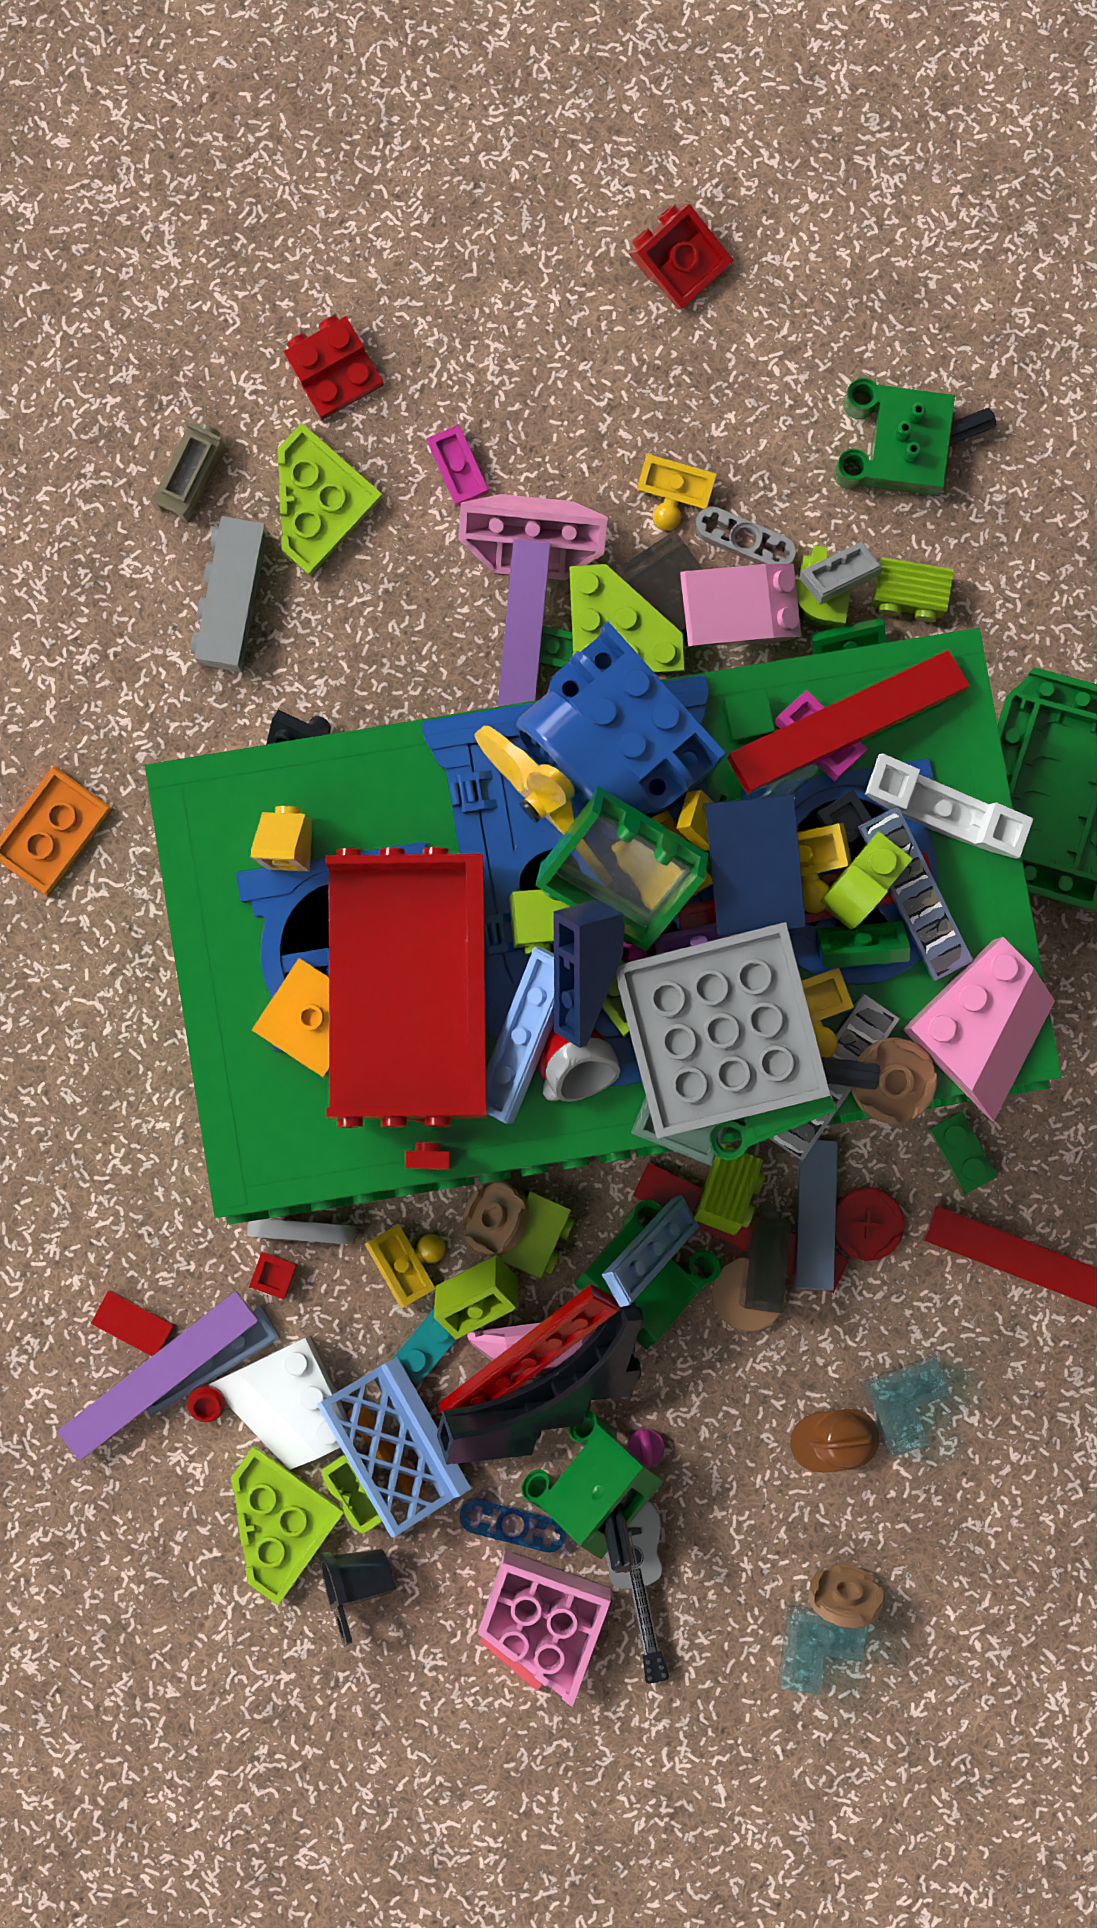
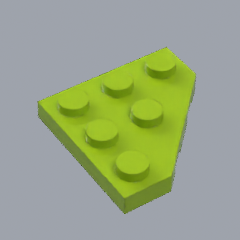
[277,423,383,577]
[569,564,686,673]
[231,1445,344,1605]

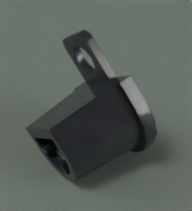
[319,1549,396,1647]

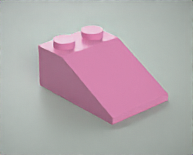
[680,564,802,647]

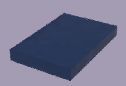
[705,794,806,935]

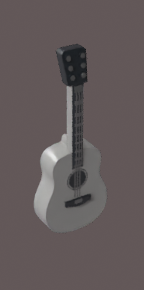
[604,1500,669,1684]

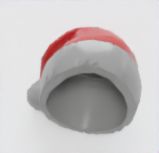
[536,1028,620,1102]

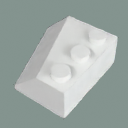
[208,1335,357,1470]

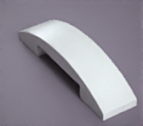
[865,753,1033,859]

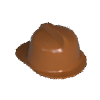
[790,1409,880,1473]

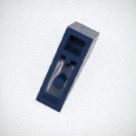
[554,899,625,1048]

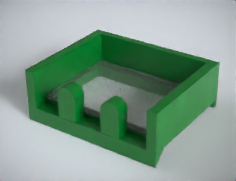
[535,786,709,952]

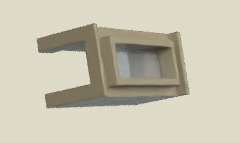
[150,422,225,524]

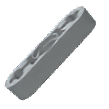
[695,507,796,564]
[247,1218,356,1244]

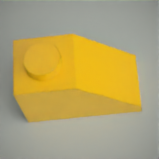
[251,806,313,871]

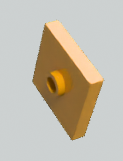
[252,958,329,1077]

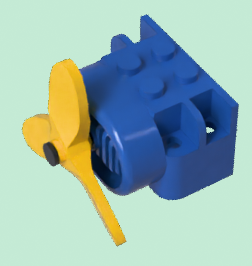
[474,621,725,886]

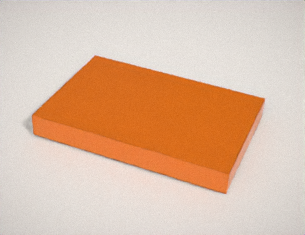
[0,765,114,897]

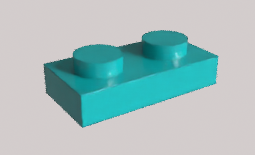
[391,1309,456,1386]

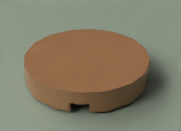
[852,1037,937,1125]
[463,1181,529,1256]
[711,1257,786,1332]
[809,1564,885,1628]

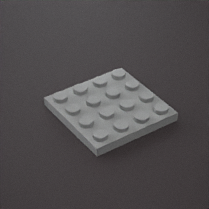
[615,922,830,1139]

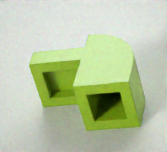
[795,545,851,629]
[820,831,913,930]

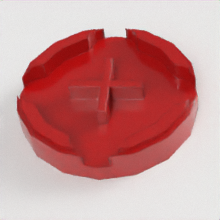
[835,1187,904,1261]

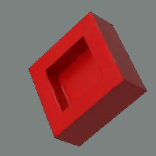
[405,1142,451,1169]
[249,1251,297,1300]

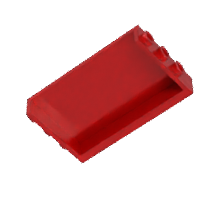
[326,847,487,1128]

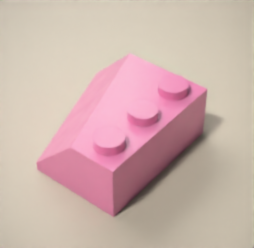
[902,937,1055,1122]
[478,1551,611,1707]

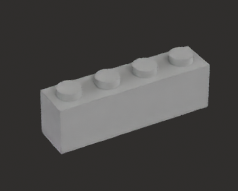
[191,516,268,672]

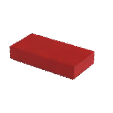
[90,1290,175,1356]

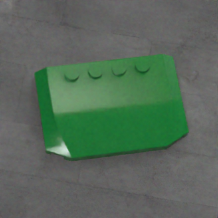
[998,667,1097,914]

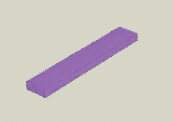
[498,539,551,706]
[57,1291,259,1461]

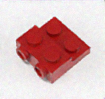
[629,204,734,310]
[283,316,384,421]

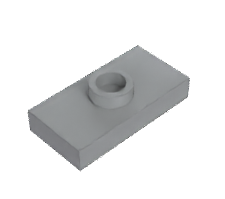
[799,542,882,605]

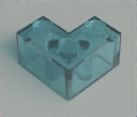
[861,1356,950,1457]
[778,1605,867,1695]

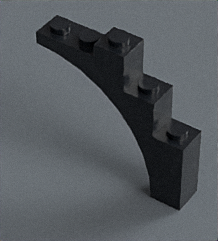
[437,1301,644,1465]

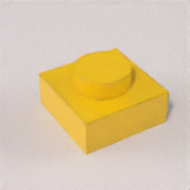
[676,790,713,851]

